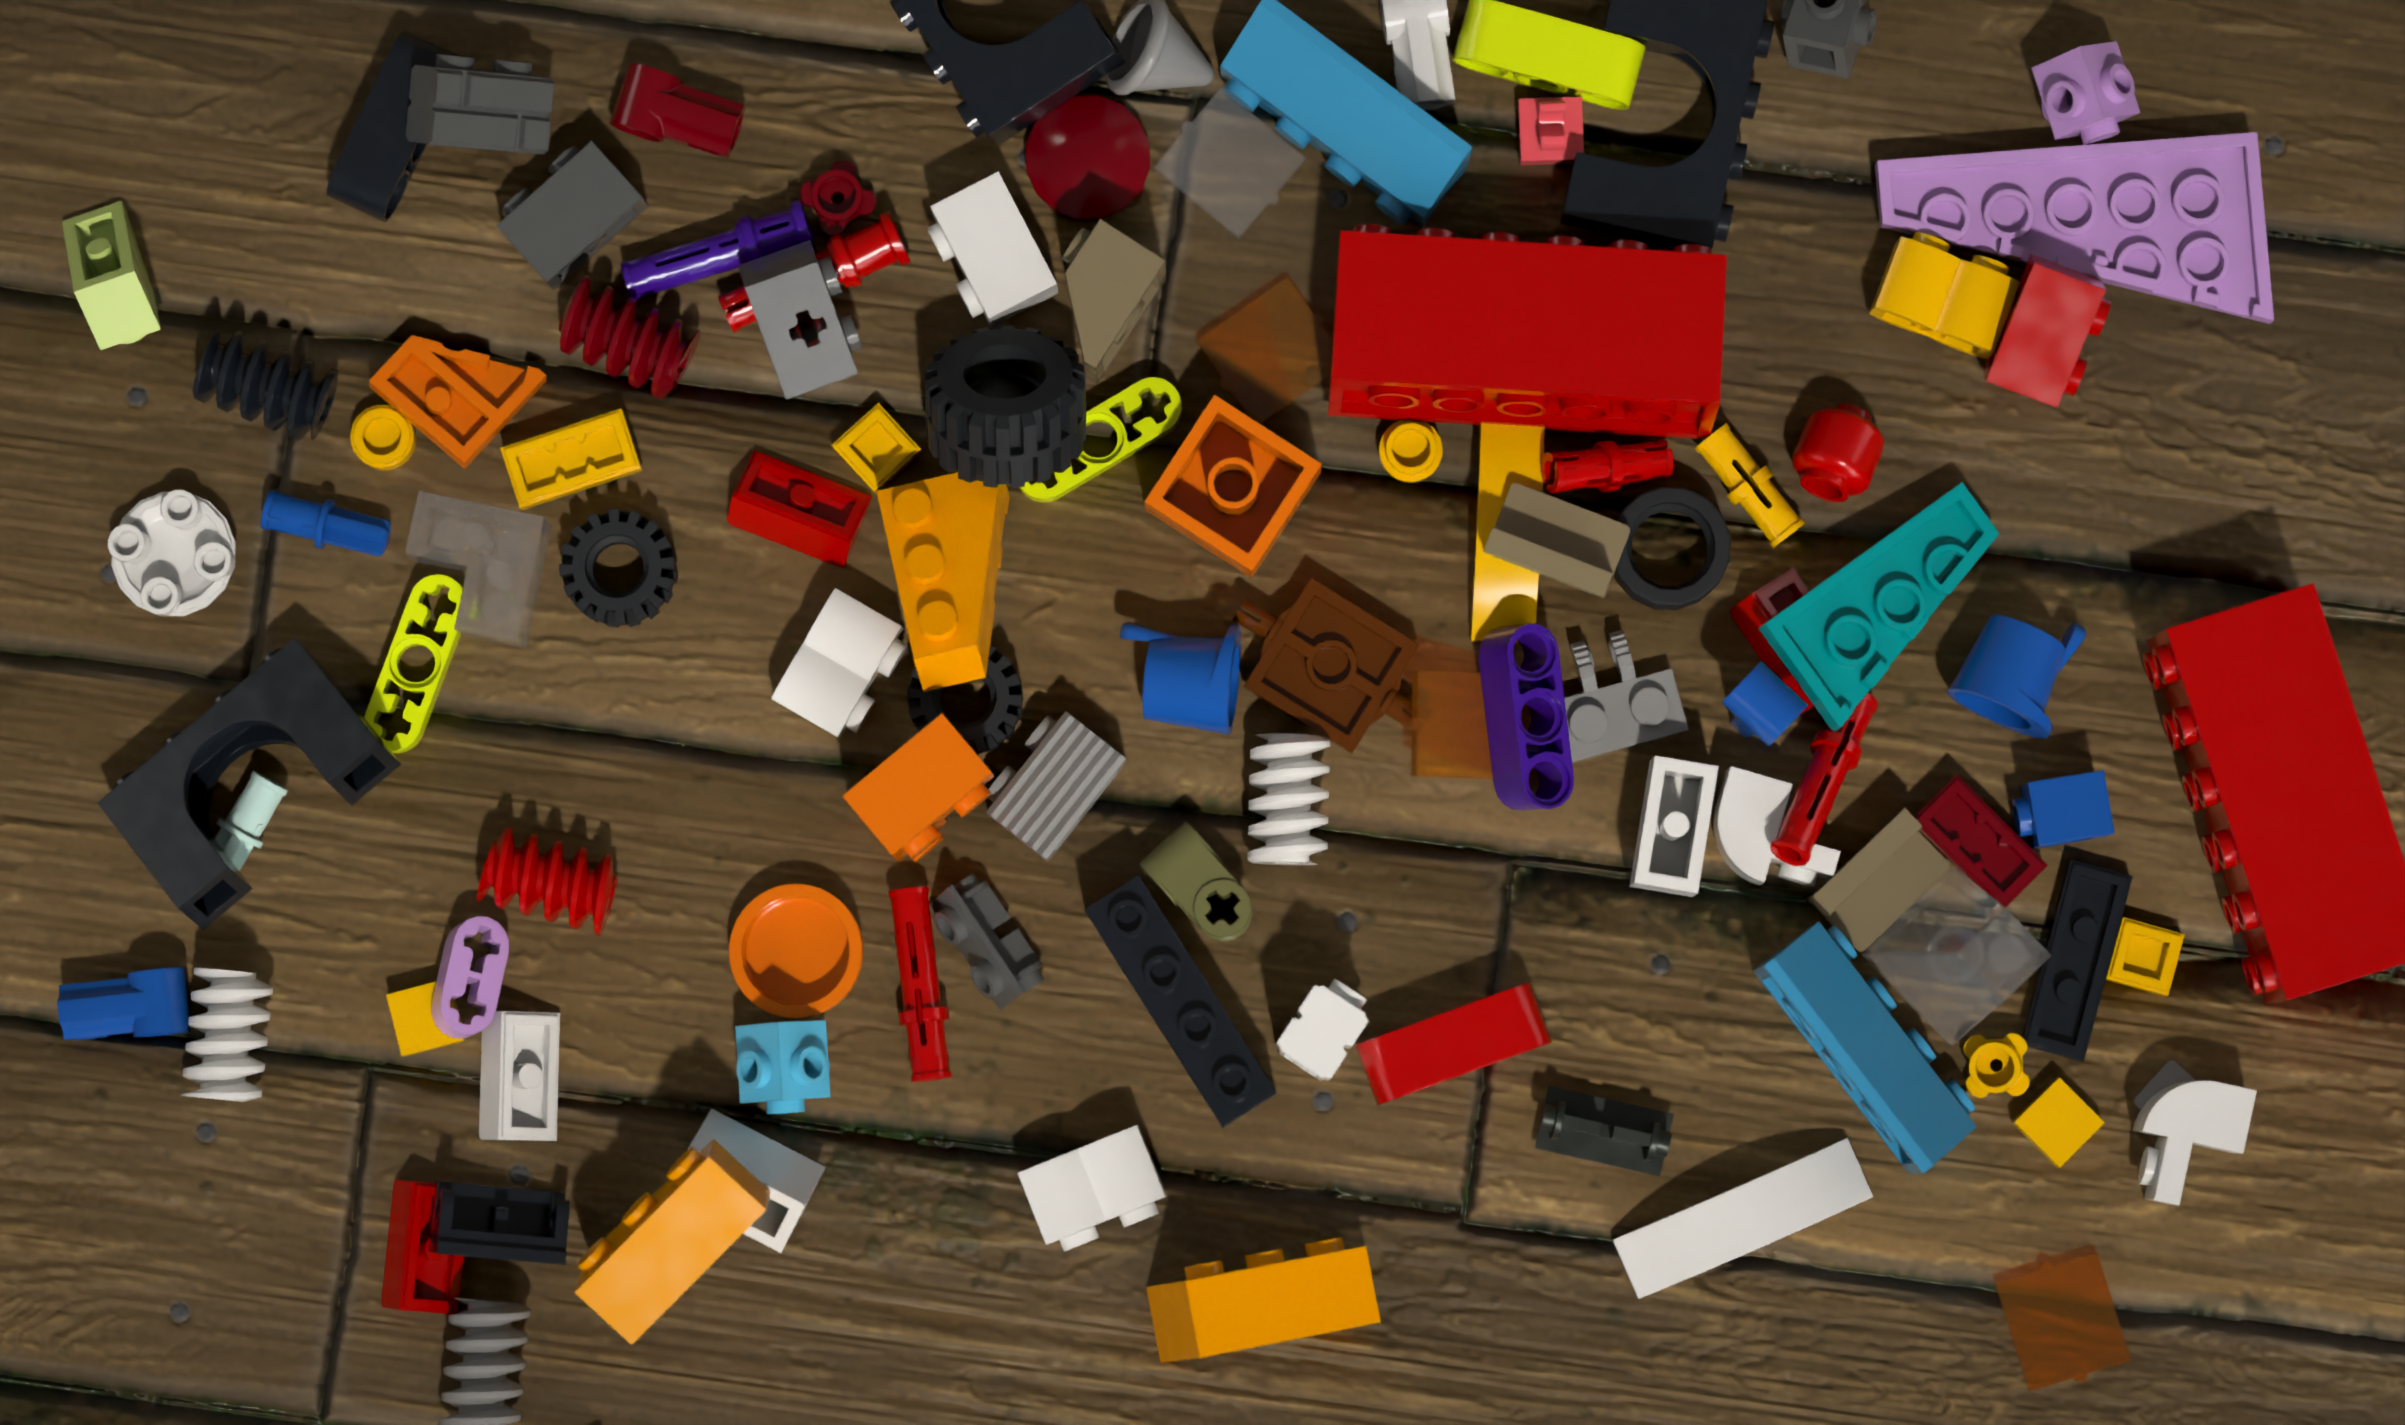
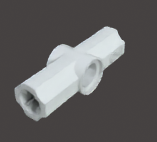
[1379,0,1455,111]

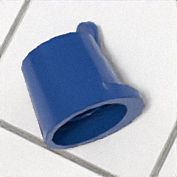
[1947,615,2086,738]
[1120,622,1241,735]

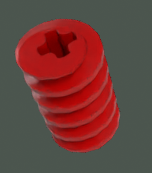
[476,826,618,936]

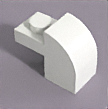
[1713,766,1841,886]
[2132,1081,2257,1206]

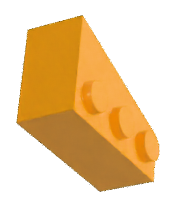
[876,472,1010,692]
[574,1139,770,1345]
[1146,1237,1381,1363]

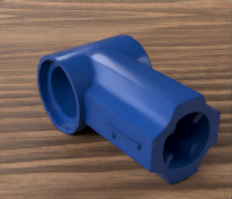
[1722,661,1808,747]
[57,967,191,1040]

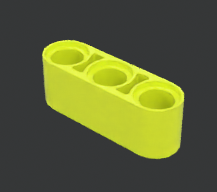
[1452,0,1646,110]

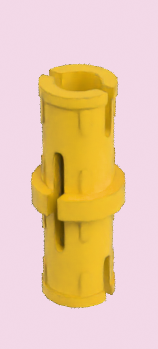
[1695,423,1805,548]

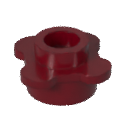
[800,160,876,236]

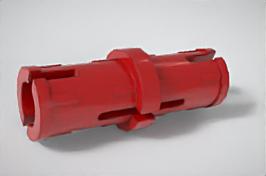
[1541,439,1674,494]

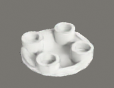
[108,490,236,616]

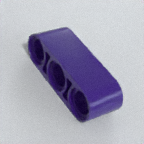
[1479,624,1574,810]

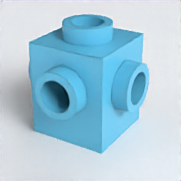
[735,1020,831,1115]

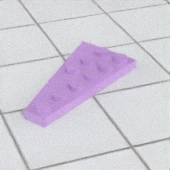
[1875,132,2274,324]

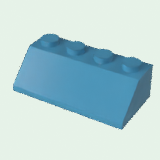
[1220,0,1472,228]
[1753,922,1977,1174]

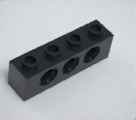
[1084,875,1277,1128]

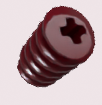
[558,274,701,400]

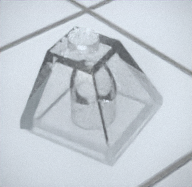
[1861,866,2052,1047]

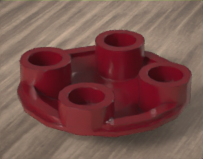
[1025,95,1150,220]

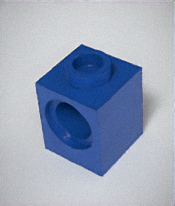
[2012,770,2115,849]

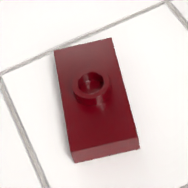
[1914,775,2048,911]

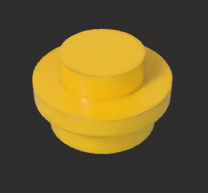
[1379,420,1443,483]

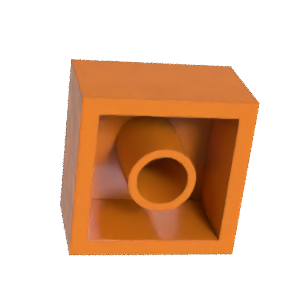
[1144,395,1322,579]

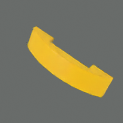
[1471,423,1545,644]

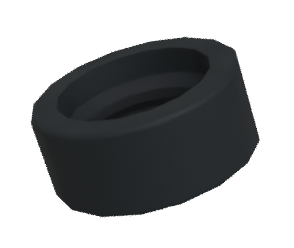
[1614,486,1731,610]

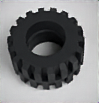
[925,326,1086,488]

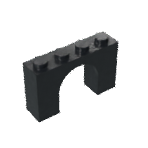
[889,0,1126,145]
[1560,0,1775,250]
[97,638,401,930]

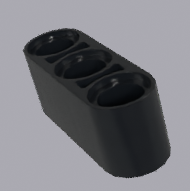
[326,31,460,222]

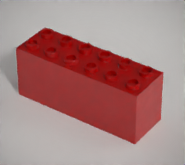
[1328,224,1727,439]
[2143,583,2405,1005]

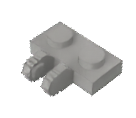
[1565,630,1689,763]

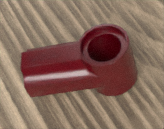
[609,63,746,159]

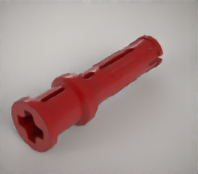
[718,211,911,333]

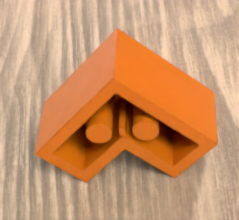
[842,713,994,863]

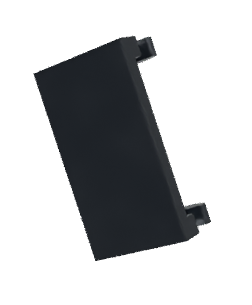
[429,1181,570,1265]

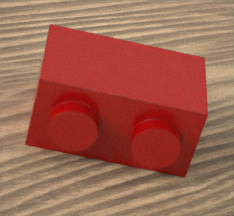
[1983,254,2111,408]

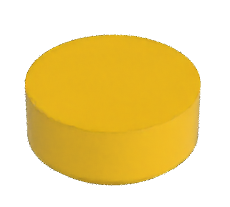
[350,405,417,470]

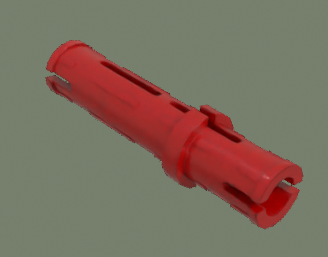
[1770,693,1879,866]
[888,886,952,1083]

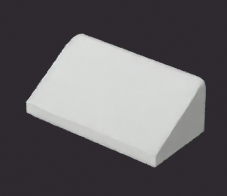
[479,1011,560,1141]

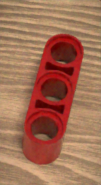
[1355,982,1552,1106]

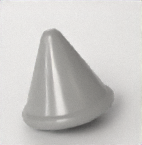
[1106,0,1214,95]

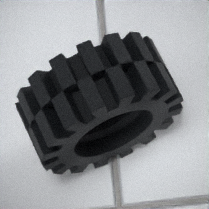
[559,509,678,628]
[907,645,1024,756]

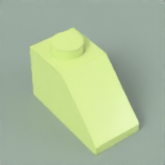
[62,201,161,350]

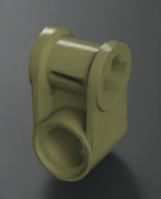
[1138,821,1253,942]

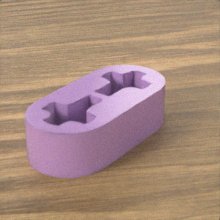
[431,916,509,1039]

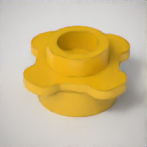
[1963,1032,2030,1098]

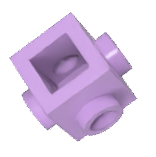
[2032,41,2141,145]

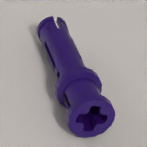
[621,199,817,300]

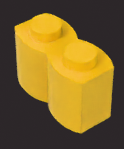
[1869,232,2020,359]

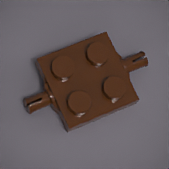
[1232,578,1431,755]

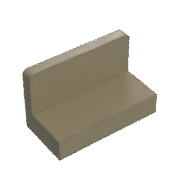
[1483,483,1630,599]
[1806,808,1950,952]

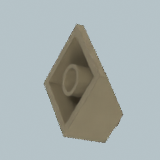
[1062,219,1166,385]

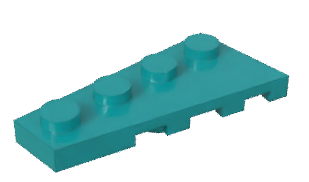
[1758,482,2000,731]

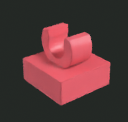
[1517,96,1584,165]

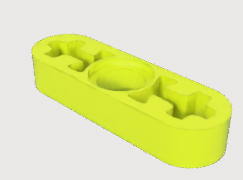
[1019,377,1182,503]
[364,574,470,753]

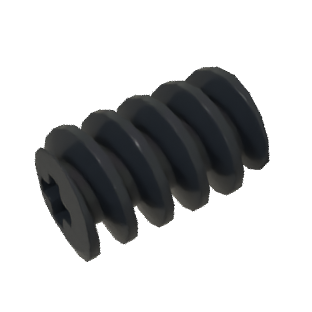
[192,330,338,440]

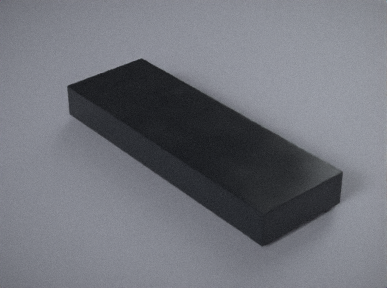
[2022,860,2133,1062]

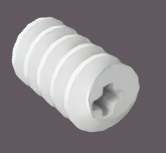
[1247,733,1330,865]
[181,968,273,1102]

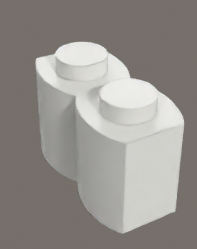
[771,588,907,738]
[1018,1125,1167,1252]

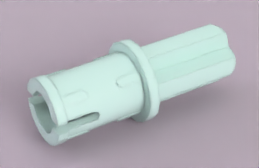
[215,770,288,871]

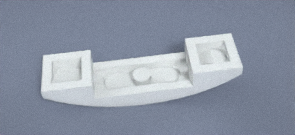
[1612,1138,1873,1299]

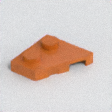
[369,335,547,469]

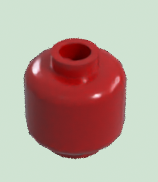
[1792,403,1884,502]

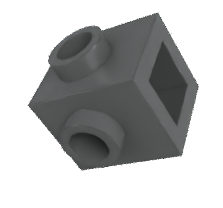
[1781,0,1877,79]

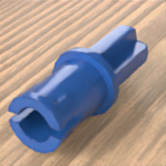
[260,489,391,557]

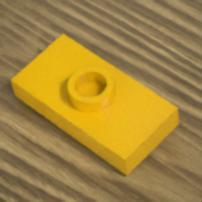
[500,408,643,510]

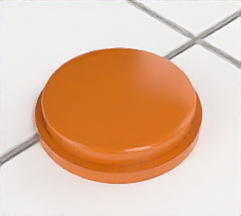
[729,884,864,1019]

